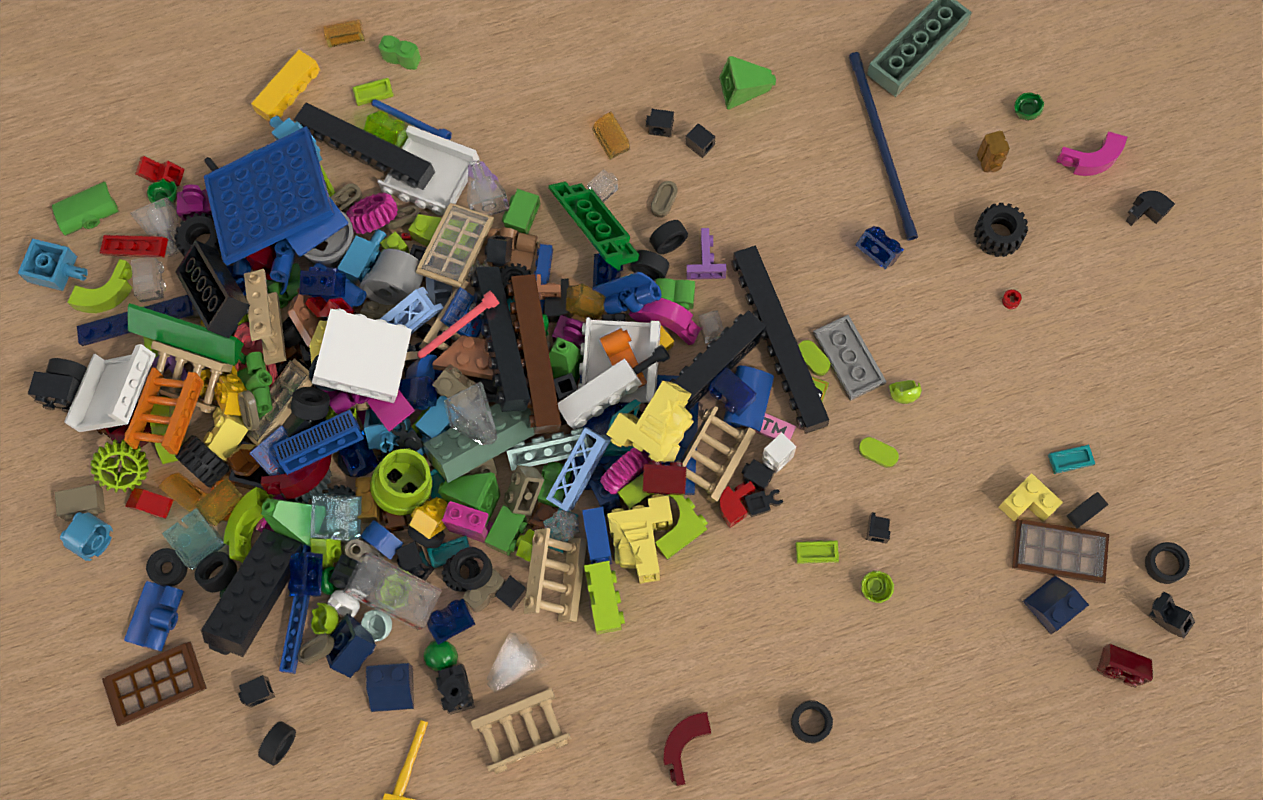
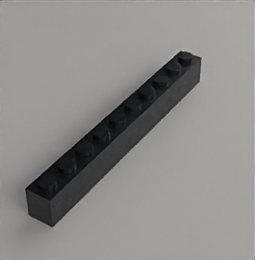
[731,245,830,434]

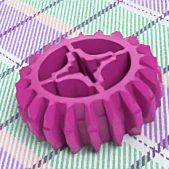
[346,193,398,234]
[600,447,651,494]

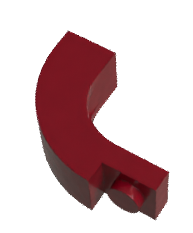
[261,454,332,500]
[664,712,712,787]

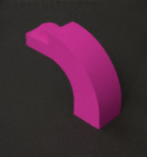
[1057,132,1127,176]
[628,298,701,345]

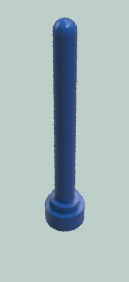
[372,99,452,140]

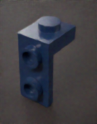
[588,465,622,516]

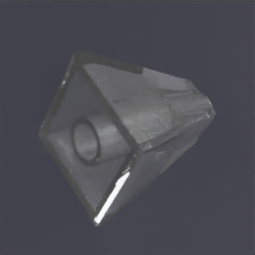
[467,160,509,216]
[130,197,179,256]
[444,382,498,446]
[487,632,549,692]

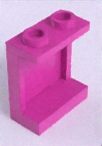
[442,501,494,543]

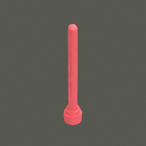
[417,291,500,358]

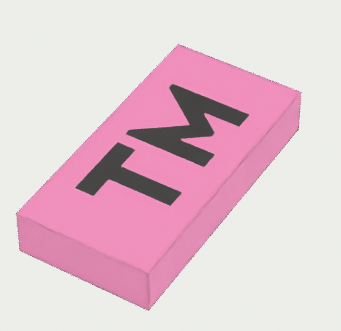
[755,413,796,440]

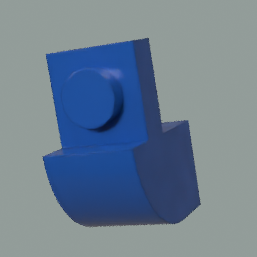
[405,355,443,391]
[360,520,404,560]

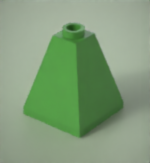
[719,56,776,110]
[549,337,584,384]
[438,472,501,527]
[261,498,325,546]

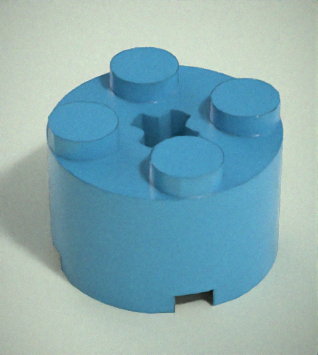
[60,512,113,561]

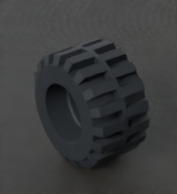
[974,203,1028,257]
[174,213,222,257]
[175,435,230,488]

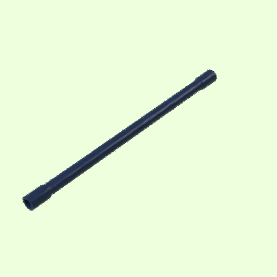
[849,52,918,241]

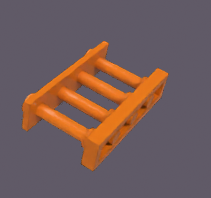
[124,367,204,455]

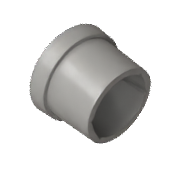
[304,210,354,271]
[360,249,424,305]

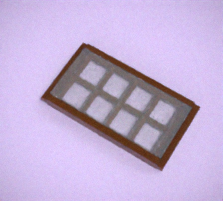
[1012,519,1109,584]
[102,642,207,727]

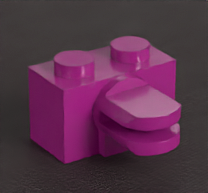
[177,184,212,221]
[552,315,585,350]

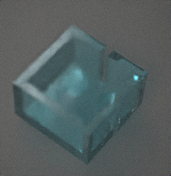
[310,493,362,541]
[162,508,226,570]

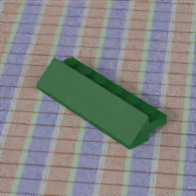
[549,181,639,271]
[128,303,246,366]

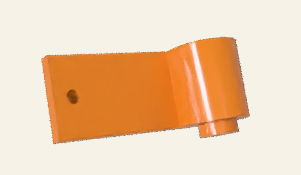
[599,328,647,388]

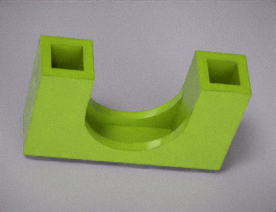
[618,464,708,560]

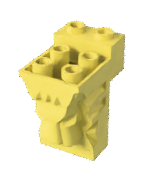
[607,381,693,463]
[607,494,673,584]

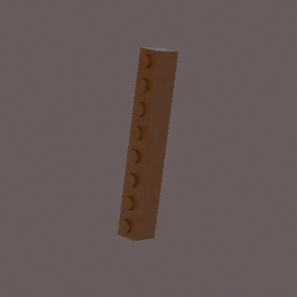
[507,274,561,434]

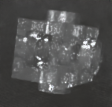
[543,510,580,542]

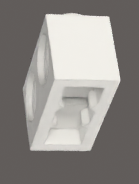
[762,432,796,474]

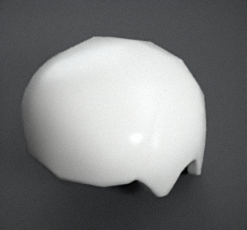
[328,589,360,618]

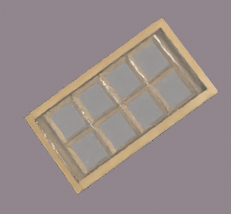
[416,203,494,288]
[245,359,312,446]

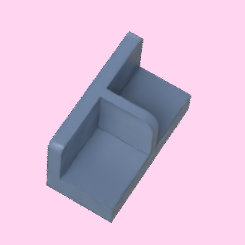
[426,277,453,318]

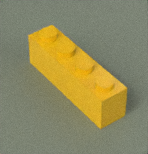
[251,50,320,122]

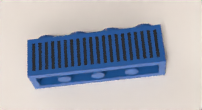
[273,410,364,475]

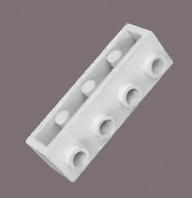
[558,358,642,429]

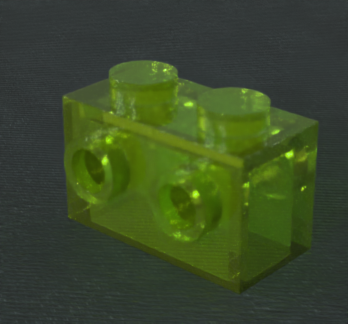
[364,111,408,147]

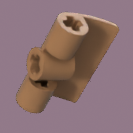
[474,225,538,271]

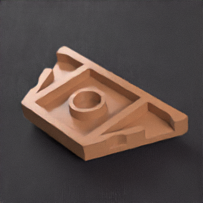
[287,285,325,347]
[432,335,493,380]

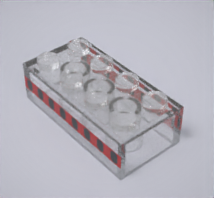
[343,551,442,630]

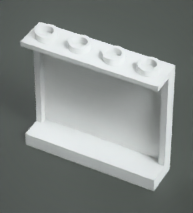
[378,125,479,216]
[312,309,412,403]
[578,317,661,404]
[64,344,156,432]

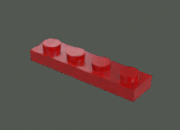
[100,235,168,258]

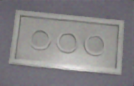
[813,315,887,401]

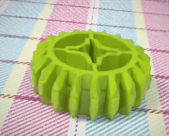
[90,439,149,493]

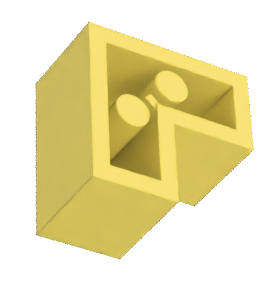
[203,407,248,461]
[999,473,1063,522]

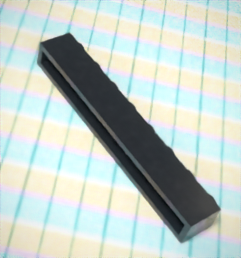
[293,102,435,190]
[470,267,530,412]

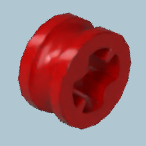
[1002,289,1022,309]

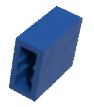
[582,507,613,564]

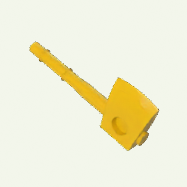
[382,720,428,800]

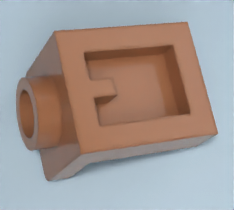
[537,274,561,300]

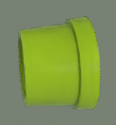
[370,449,432,515]

